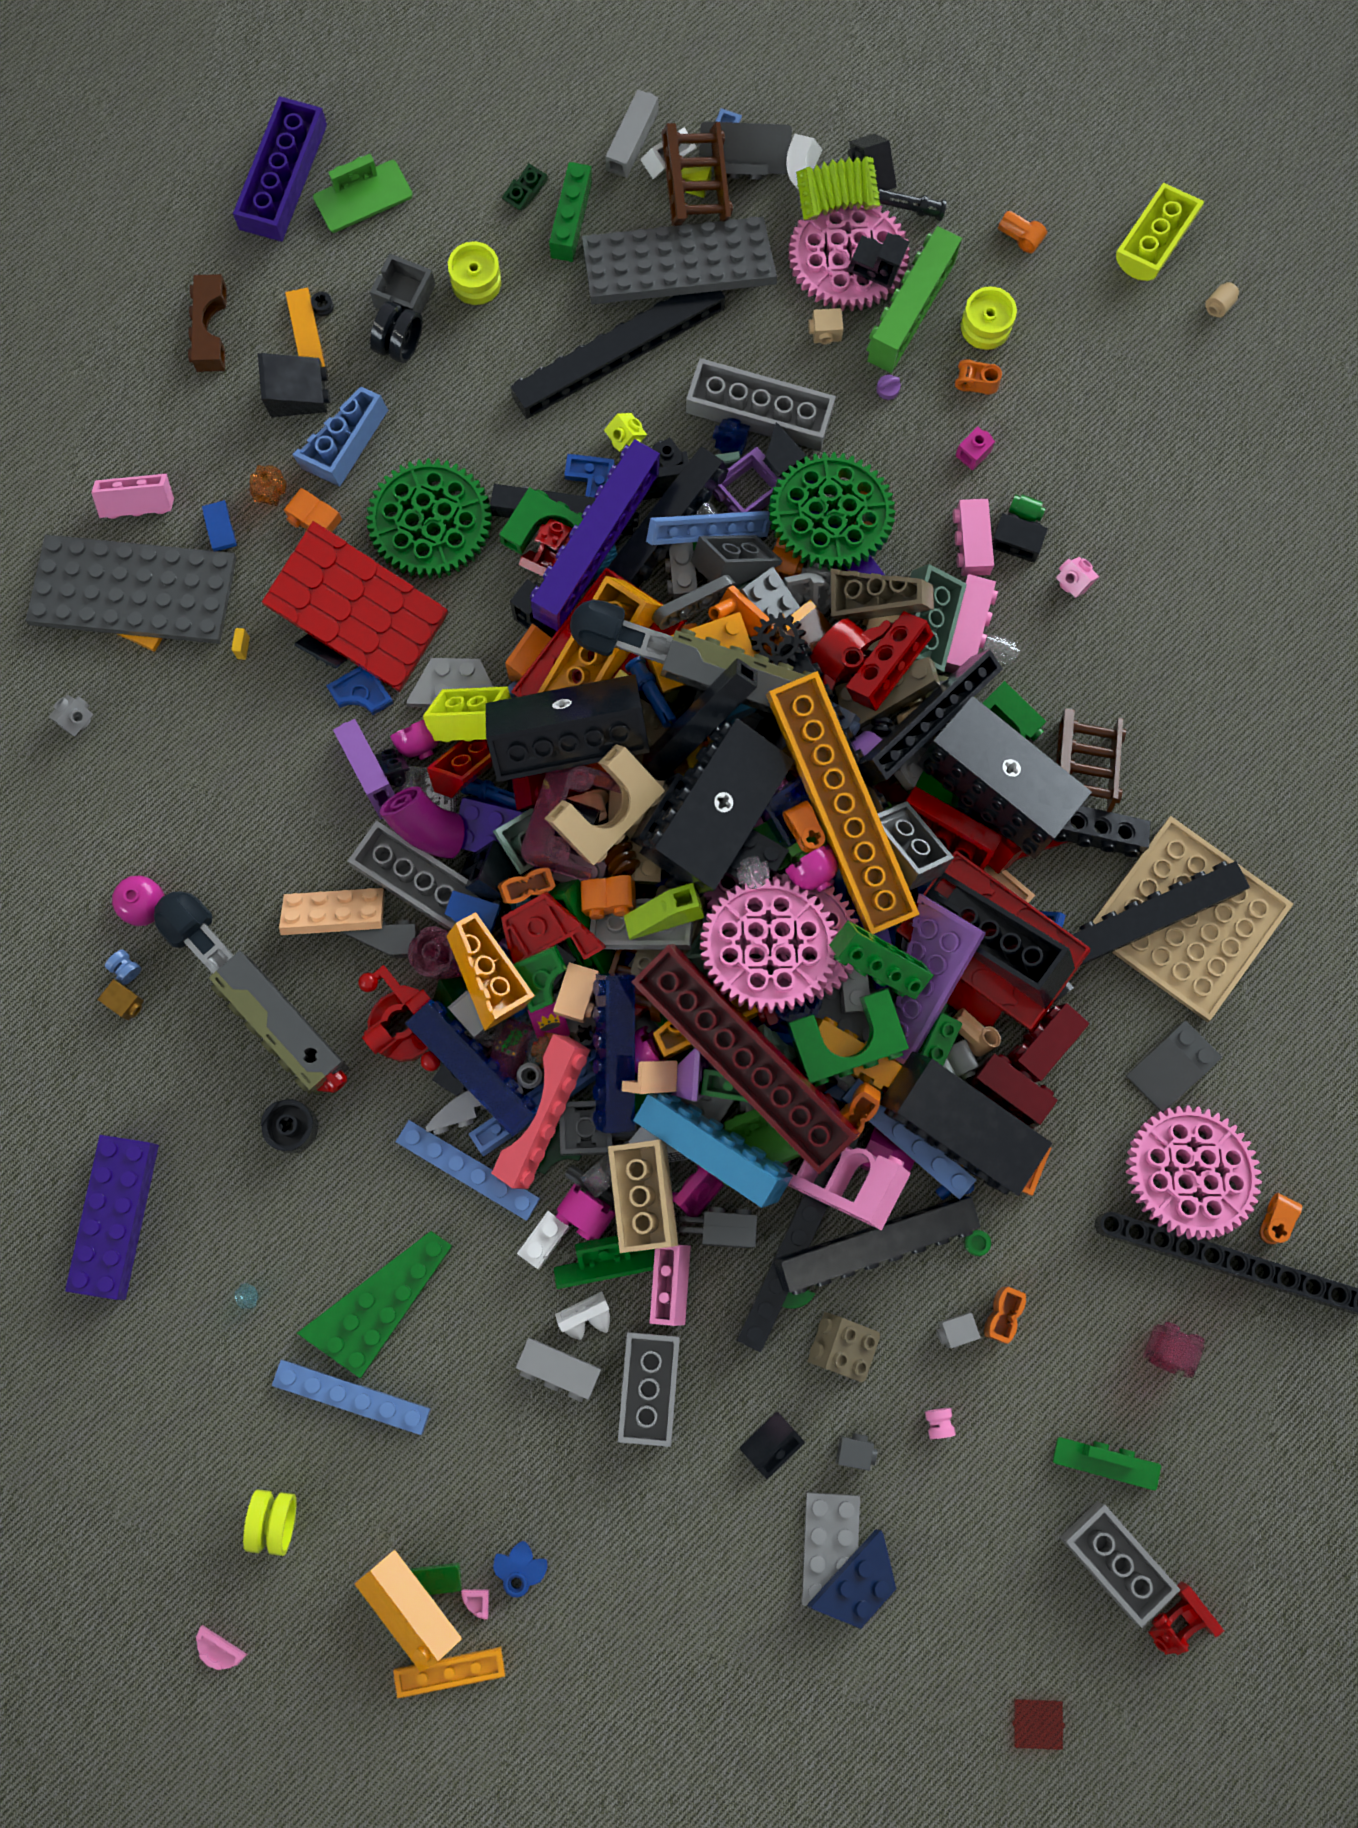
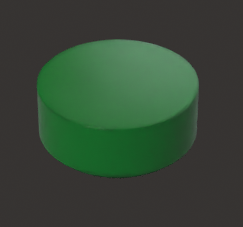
[964,1230,991,1256]

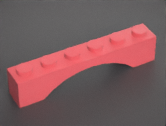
[491,1034,590,1189]

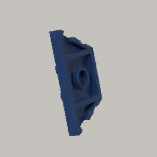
[807,1529,896,1629]

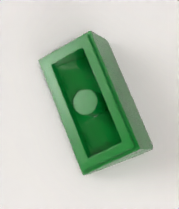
[410,1563,462,1595]

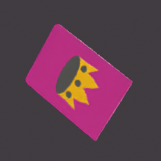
[528,1001,570,1045]

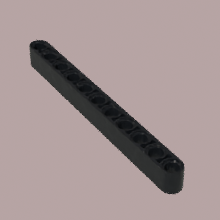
[1095,1212,1358,1315]

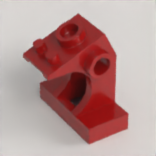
[519,518,572,576]
[1148,1581,1224,1655]

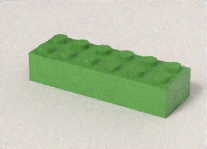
[866,226,962,374]

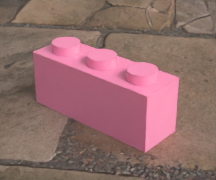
[91,474,174,519]
[953,499,994,576]
[650,1245,691,1326]

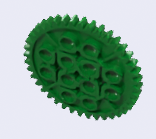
[769,452,896,571]
[366,458,492,579]

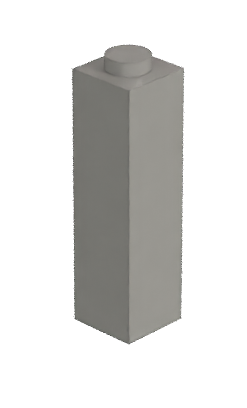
[605,89,658,178]

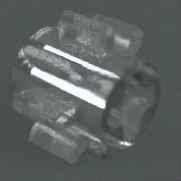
[737,856,770,889]

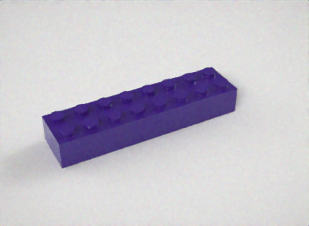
[530,439,660,631]

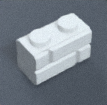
[517,1211,570,1270]

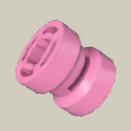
[925,1408,956,1439]

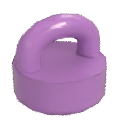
[876,375,901,400]

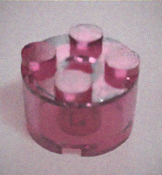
[408,926,461,981]
[1143,1322,1205,1378]

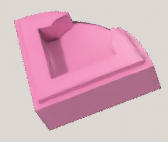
[461,1589,489,1619]

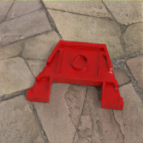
[501,891,606,963]

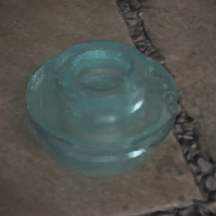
[235,1283,258,1309]

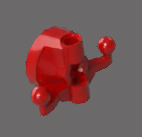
[810,618,893,691]
[358,965,451,1071]

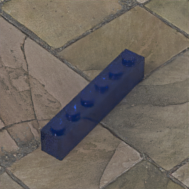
[593,973,635,1133]
[405,999,537,1137]

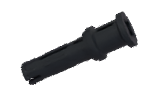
[878,188,946,221]

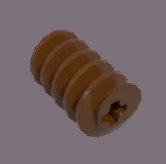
[604,834,641,876]

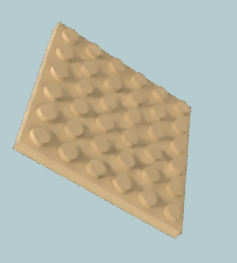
[1093,816,1293,1022]

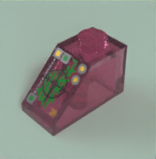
[486,1018,533,1081]

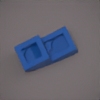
[202,500,237,551]

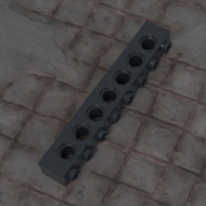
[951,793,1151,858]

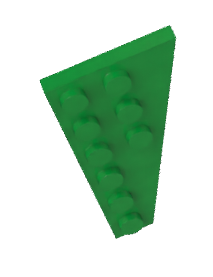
[297,1231,453,1378]

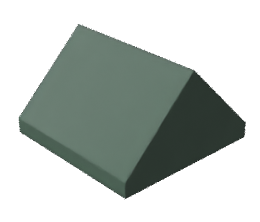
[493,808,559,875]

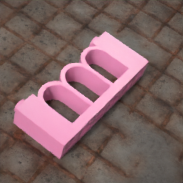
[783,1146,911,1231]

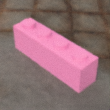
[945,574,998,673]

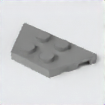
[407,658,493,707]

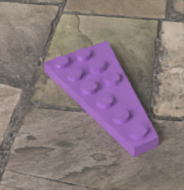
[895,894,986,1065]

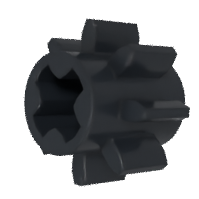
[570,1025,600,1057]

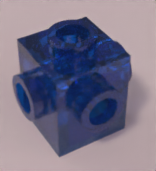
[712,418,750,455]

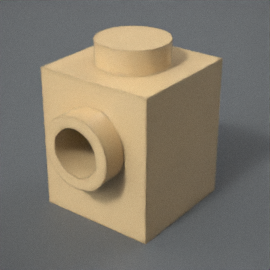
[808,308,844,344]

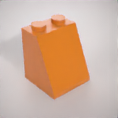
[505,624,552,682]

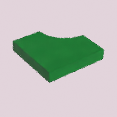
[513,945,567,1013]

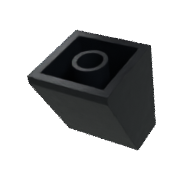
[258,353,330,418]

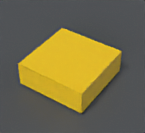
[231,628,250,660]

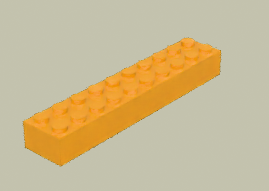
[766,671,919,934]

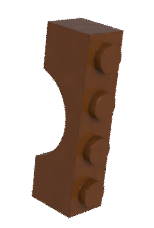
[188,274,227,372]

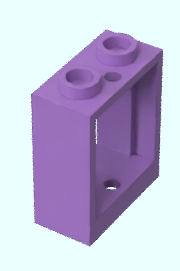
[712,447,781,513]

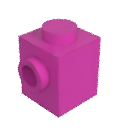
[955,426,995,471]

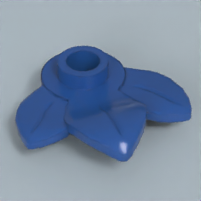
[493,1541,547,1598]

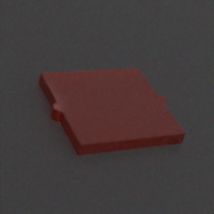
[1012,1699,1065,1750]

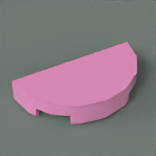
[196,1625,247,1670]

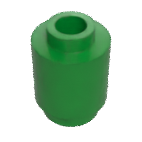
[1008,494,1046,522]

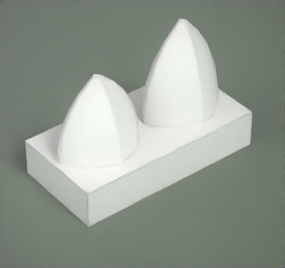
[555,1291,610,1340]

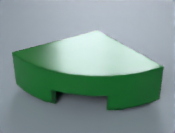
[782,1290,815,1309]

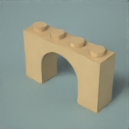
[544,744,665,865]

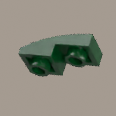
[502,163,549,211]

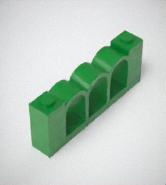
[901,681,1047,806]

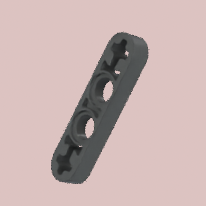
[652,575,737,630]

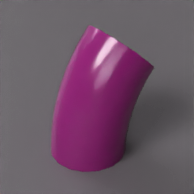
[380,786,465,859]

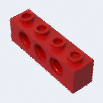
[846,611,934,711]

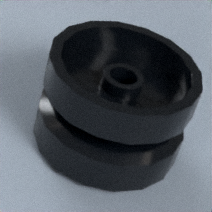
[370,301,423,363]

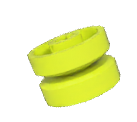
[448,241,502,305]
[960,286,1017,350]
[243,1489,297,1556]

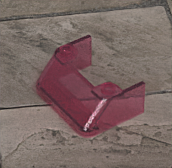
[521,766,621,881]

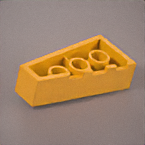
[446,912,535,1031]

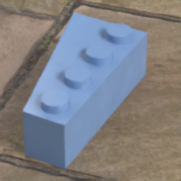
[292,387,388,487]

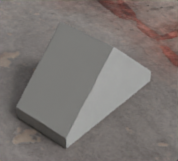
[447,991,485,1040]

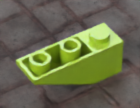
[624,883,705,940]

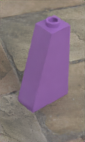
[333,719,395,820]

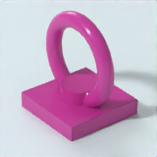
[672,1164,724,1217]

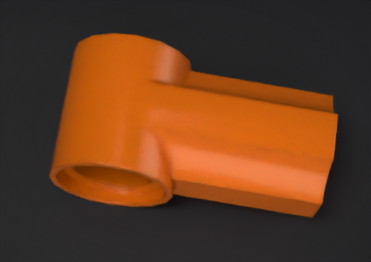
[998,210,1047,253]

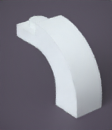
[787,134,822,190]

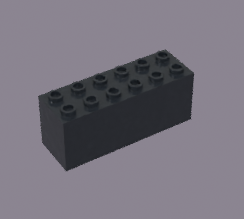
[880,1051,1052,1196]

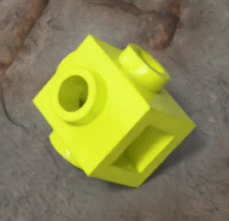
[604,413,647,452]

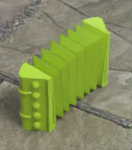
[796,156,880,221]

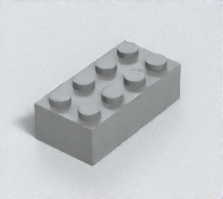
[618,1332,680,1447]
[1059,1501,1180,1628]

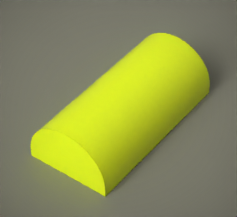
[1116,183,1204,281]

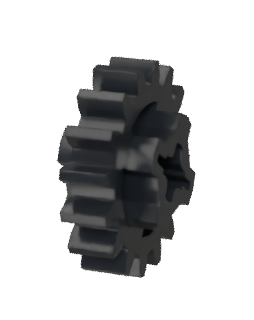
[751,612,807,665]

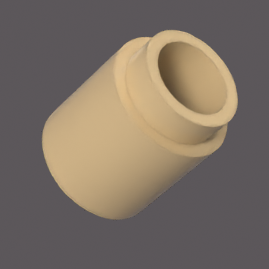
[1205,282,1239,317]

